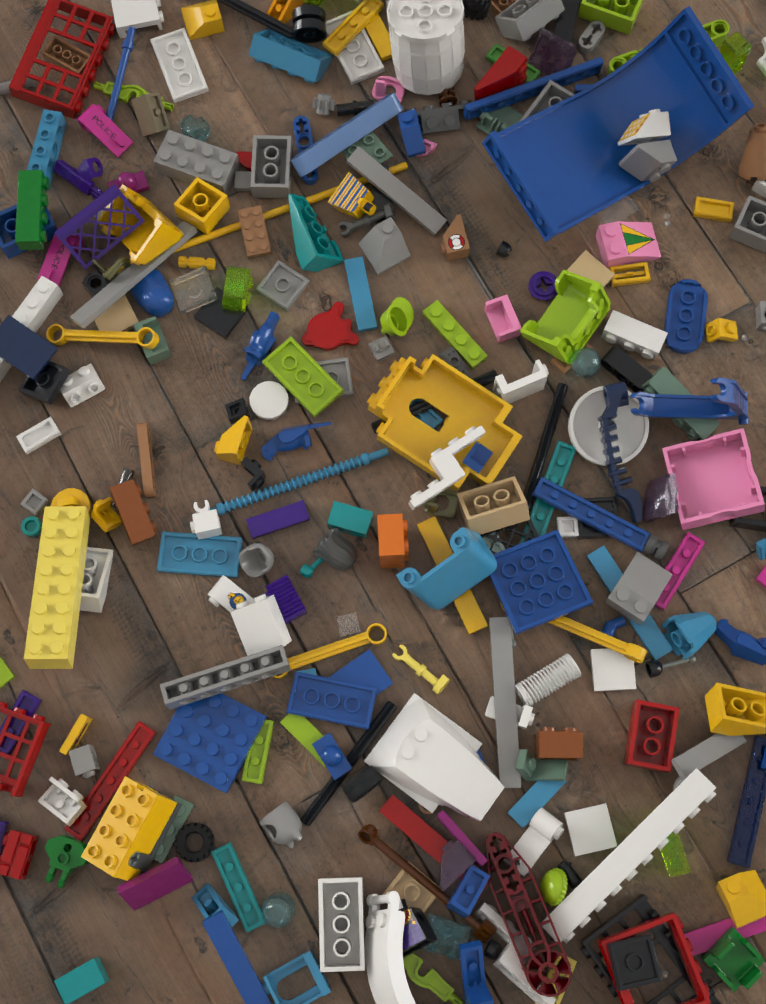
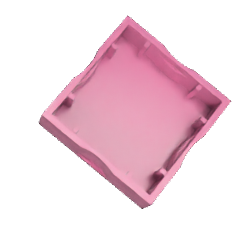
[662,428,765,530]

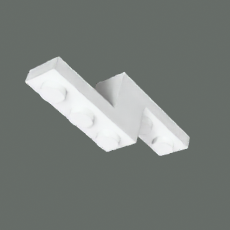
[408,425,486,510]
[474,903,557,1004]

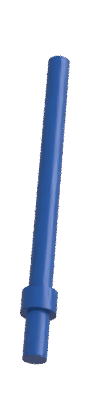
[106,27,136,122]

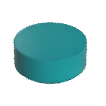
[21,516,42,537]

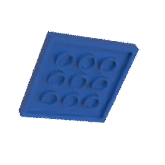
[489,529,593,635]
[153,693,267,793]

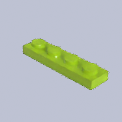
[422,300,488,370]

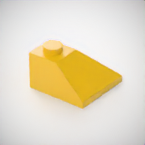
[181,0,225,40]
[214,415,253,465]
[715,870,766,929]

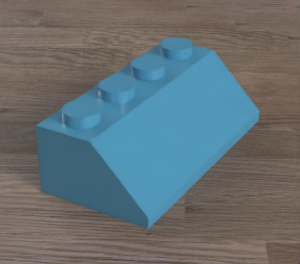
[249,29,333,83]

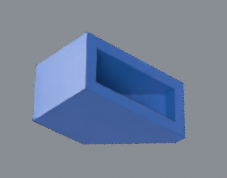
[397,109,426,158]

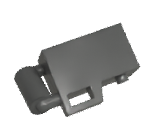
[439,346,470,378]

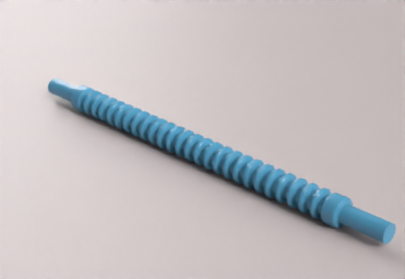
[210,448,389,516]

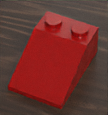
[474,46,528,101]

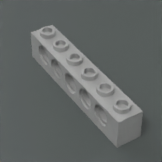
[160,645,291,710]

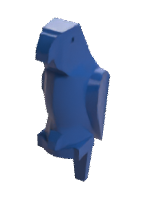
[241,311,280,381]
[261,421,331,461]
[714,619,766,666]

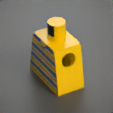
[328,172,376,219]

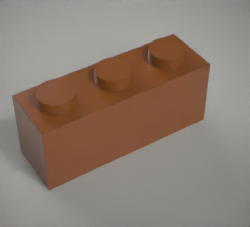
[109,479,157,547]

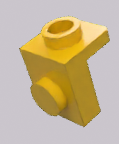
[705,318,738,343]
[90,497,122,533]

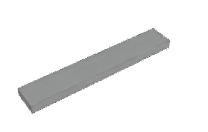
[346,146,447,236]

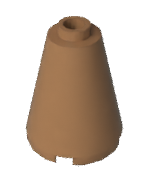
[738,123,766,181]

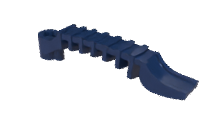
[598,381,642,523]

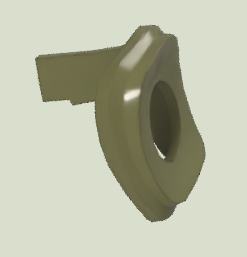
[92,256,131,281]
[423,489,459,519]

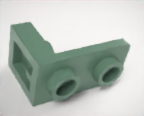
[516,749,568,781]

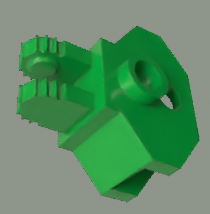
[45,835,90,889]

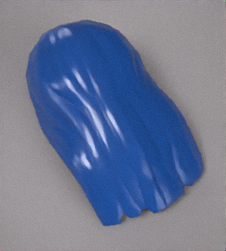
[130,268,174,318]

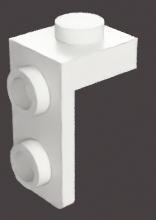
[485,696,535,730]

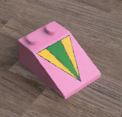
[595,221,661,268]

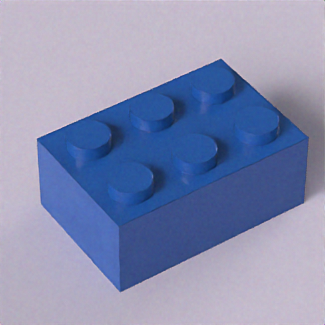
[0,204,58,259]

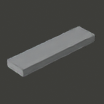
[671,733,747,779]

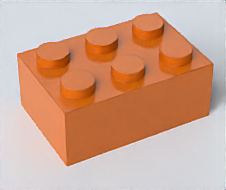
[377,513,409,569]

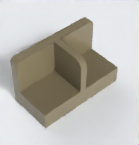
[132,92,170,137]

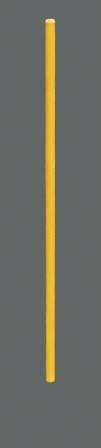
[103,162,408,274]

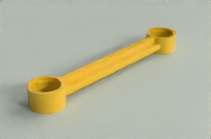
[46,324,159,349]
[547,616,647,663]
[272,623,387,679]

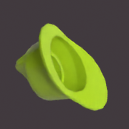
[380,297,414,337]

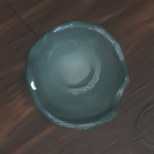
[180,115,211,142]
[571,348,601,378]
[262,892,296,929]

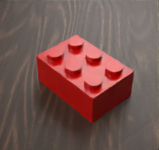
[623,699,680,773]

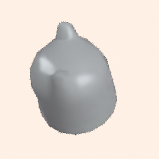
[259,801,302,848]

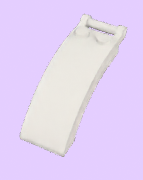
[365,891,416,1004]

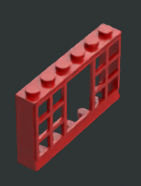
[9,0,116,119]
[0,701,51,797]

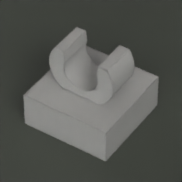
[369,336,395,363]

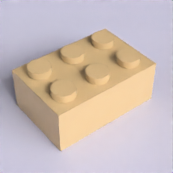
[457,476,530,535]

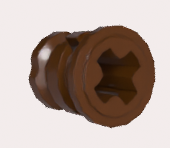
[438,86,457,107]

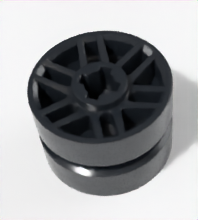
[292,5,327,43]

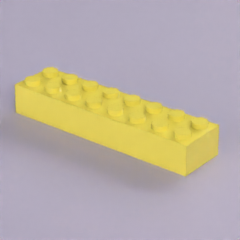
[24,506,90,669]

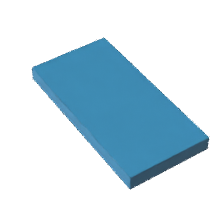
[157,531,243,579]

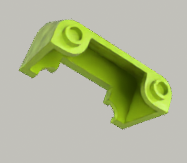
[520,270,611,364]

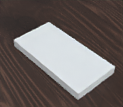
[326,10,385,85]
[150,28,209,103]

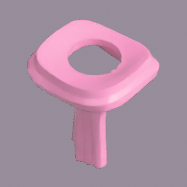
[372,76,405,103]

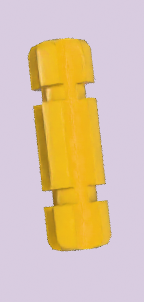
[178,256,216,270]

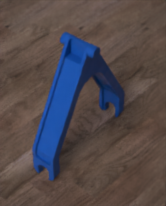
[630,377,749,425]

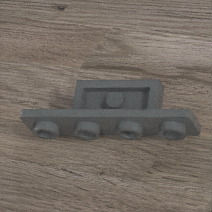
[404,100,471,134]

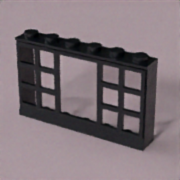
[579,894,721,1004]

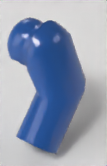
[601,616,626,637]

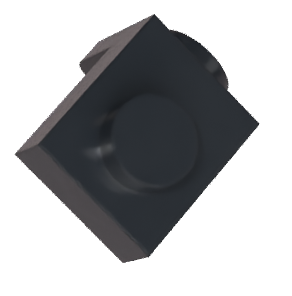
[241,457,266,491]

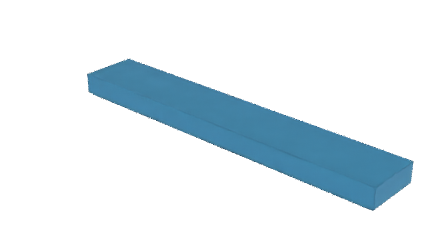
[586,545,673,660]

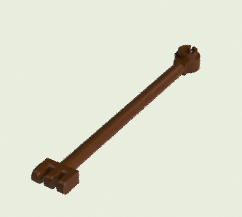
[358,824,497,943]

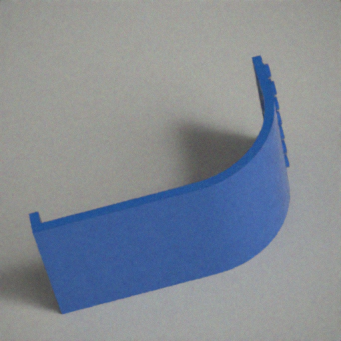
[482,6,754,242]

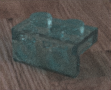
[423,913,471,960]

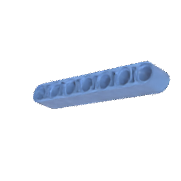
[290,92,403,177]

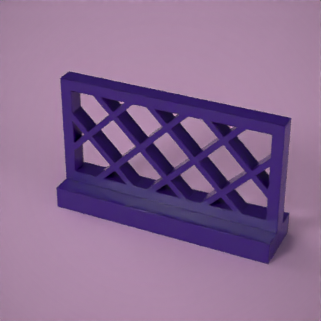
[54,183,145,270]

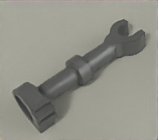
[338,203,396,238]

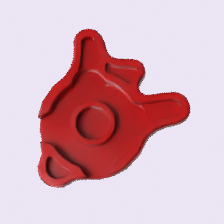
[302,302,359,351]

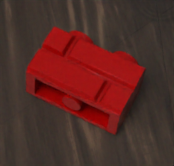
[0,830,39,880]

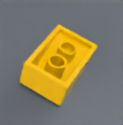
[705,683,766,736]

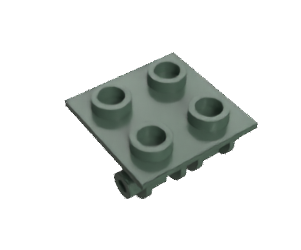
[476,106,524,135]
[341,131,393,165]

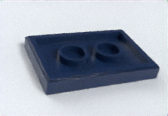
[0,315,58,381]

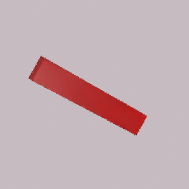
[64,721,157,841]
[379,794,489,897]

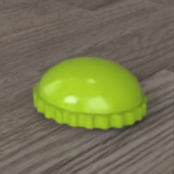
[539,868,568,907]

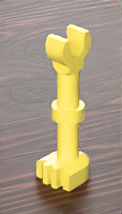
[392,644,450,695]

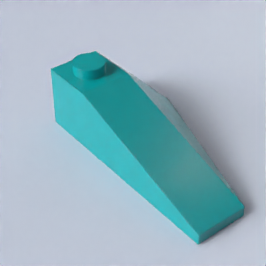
[288,194,344,272]

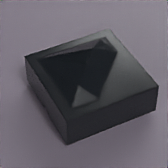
[225,398,250,424]

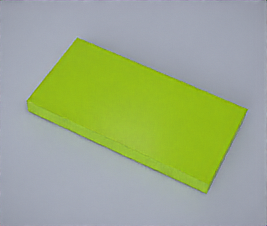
[262,336,344,418]

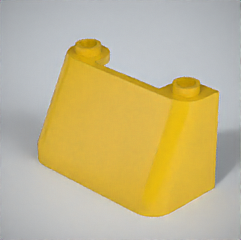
[97,184,184,266]

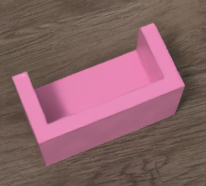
[484,294,522,343]

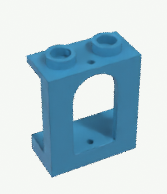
[262,949,332,1004]

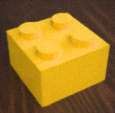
[174,177,230,235]

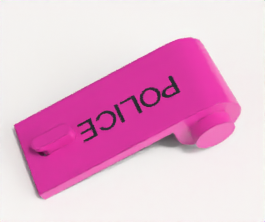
[76,104,133,158]
[37,227,84,286]

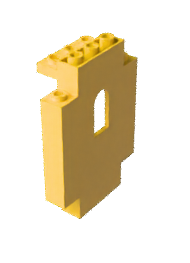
[367,354,523,492]

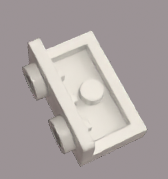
[60,363,105,407]
[38,776,87,827]

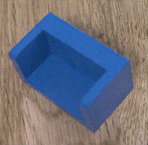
[446,864,490,918]

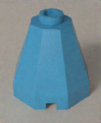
[662,612,717,660]

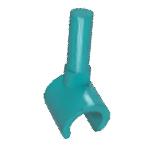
[300,558,324,578]

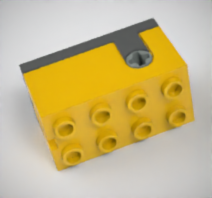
[81,776,182,881]

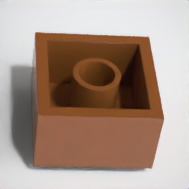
[535,727,583,761]

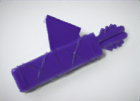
[53,157,103,199]

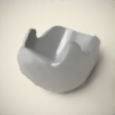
[239,543,274,578]

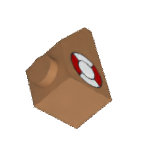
[440,214,470,261]

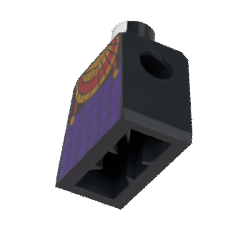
[398,899,437,958]

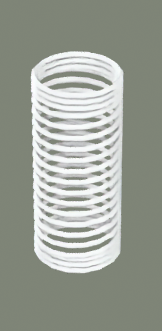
[515,653,581,707]

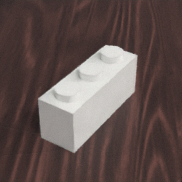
[601,310,668,360]

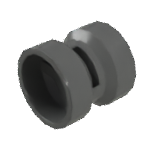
[642,534,670,561]

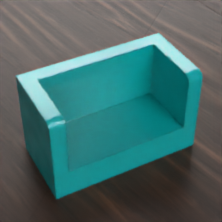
[327,501,374,539]
[54,956,110,1004]

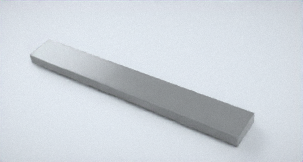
[70,221,198,329]
[489,617,521,788]

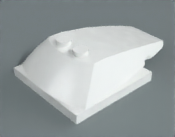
[364,693,505,822]

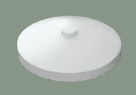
[568,386,649,466]

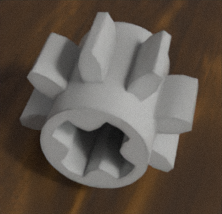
[312,93,336,115]

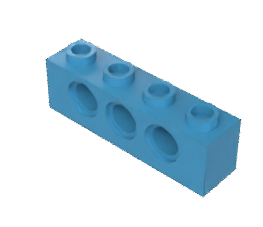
[27,109,67,190]

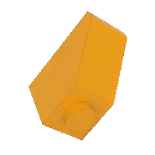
[266,0,305,24]

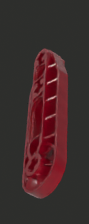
[485,832,572,997]

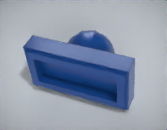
[312,733,353,781]

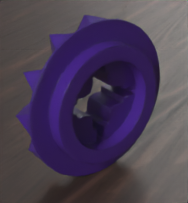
[528,271,557,302]

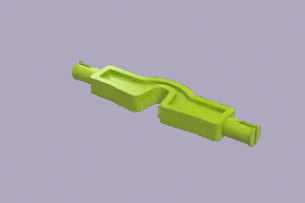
[93,81,174,112]
[403,953,464,1004]

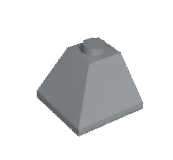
[358,217,411,275]

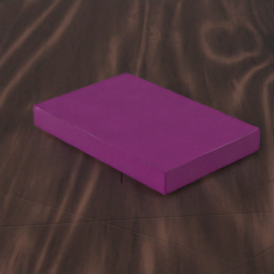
[436,810,488,866]
[116,857,194,911]

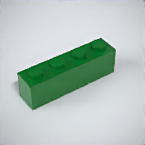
[15,170,49,250]

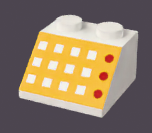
[618,109,671,146]

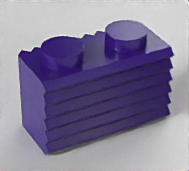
[264,575,307,625]

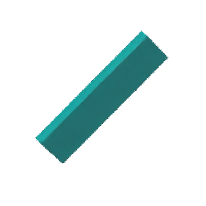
[211,842,267,933]

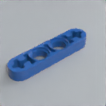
[293,116,319,185]

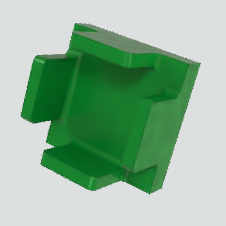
[701,926,765,992]

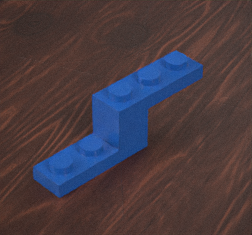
[458,940,494,1004]

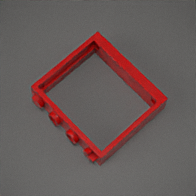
[597,912,711,1004]

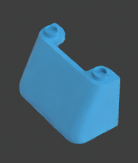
[396,527,497,610]

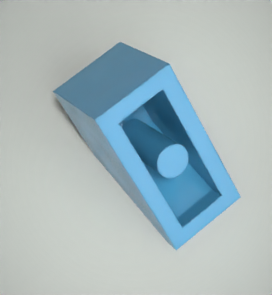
[192,883,239,927]

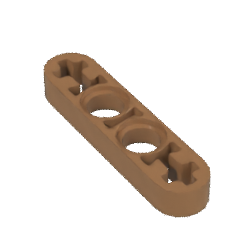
[137,422,157,498]

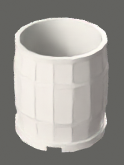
[386,0,465,95]

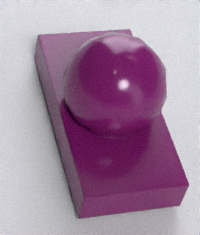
[107,170,150,193]

